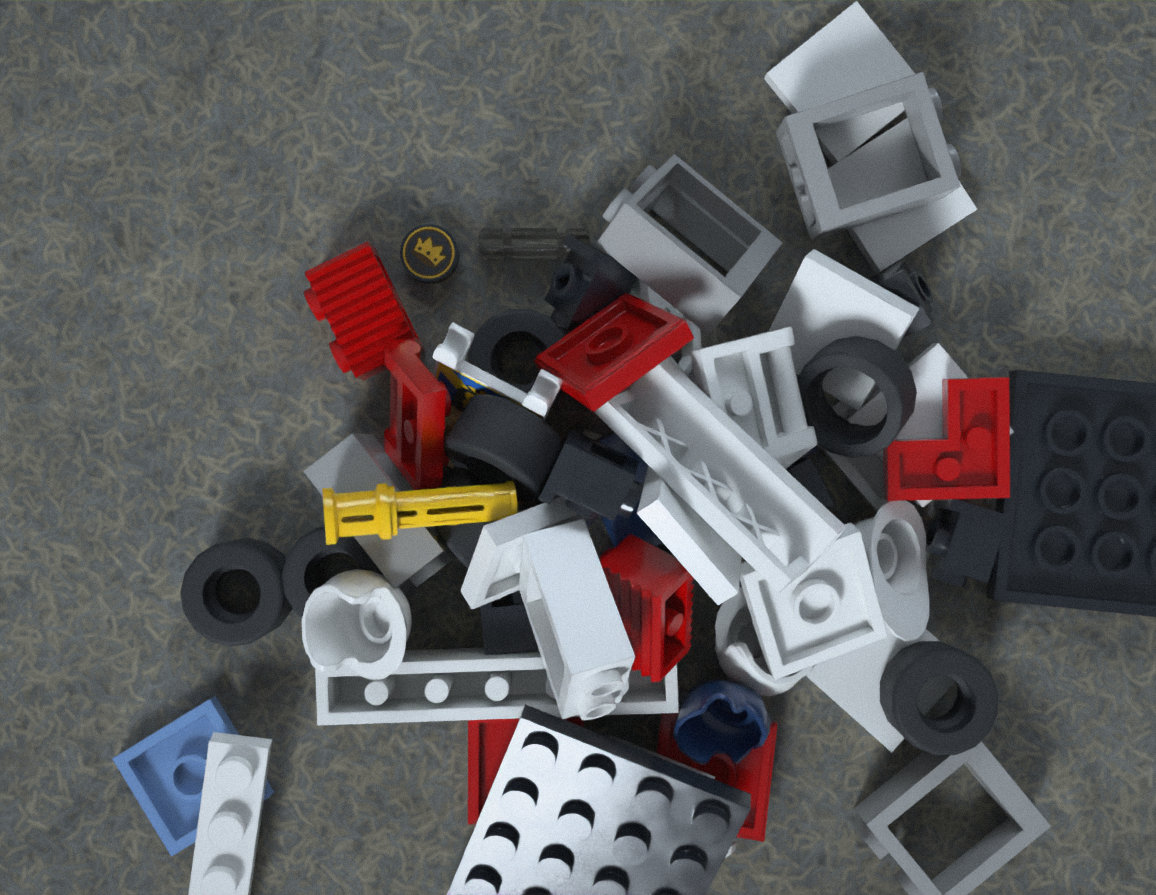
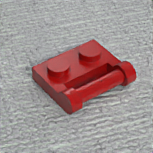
[383,339,451,490]

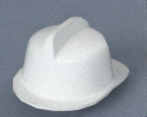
[854,500,929,641]

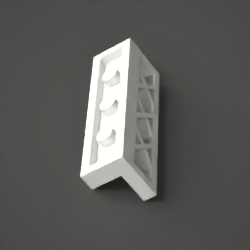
[595,358,847,593]

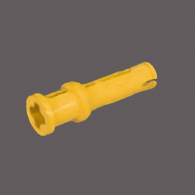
[322,481,518,545]

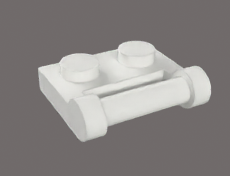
[690,326,818,458]

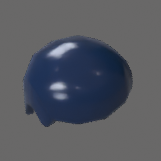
[672,680,771,765]

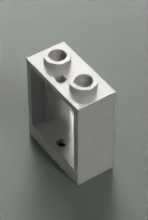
[776,72,961,241]
[596,154,782,335]
[303,433,452,589]
[854,741,1051,895]

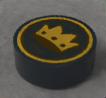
[400,224,459,284]

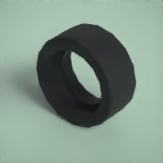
[797,336,917,458]

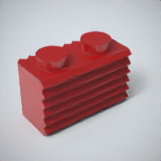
[303,241,425,380]
[599,534,694,683]

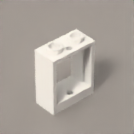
[519,519,635,720]

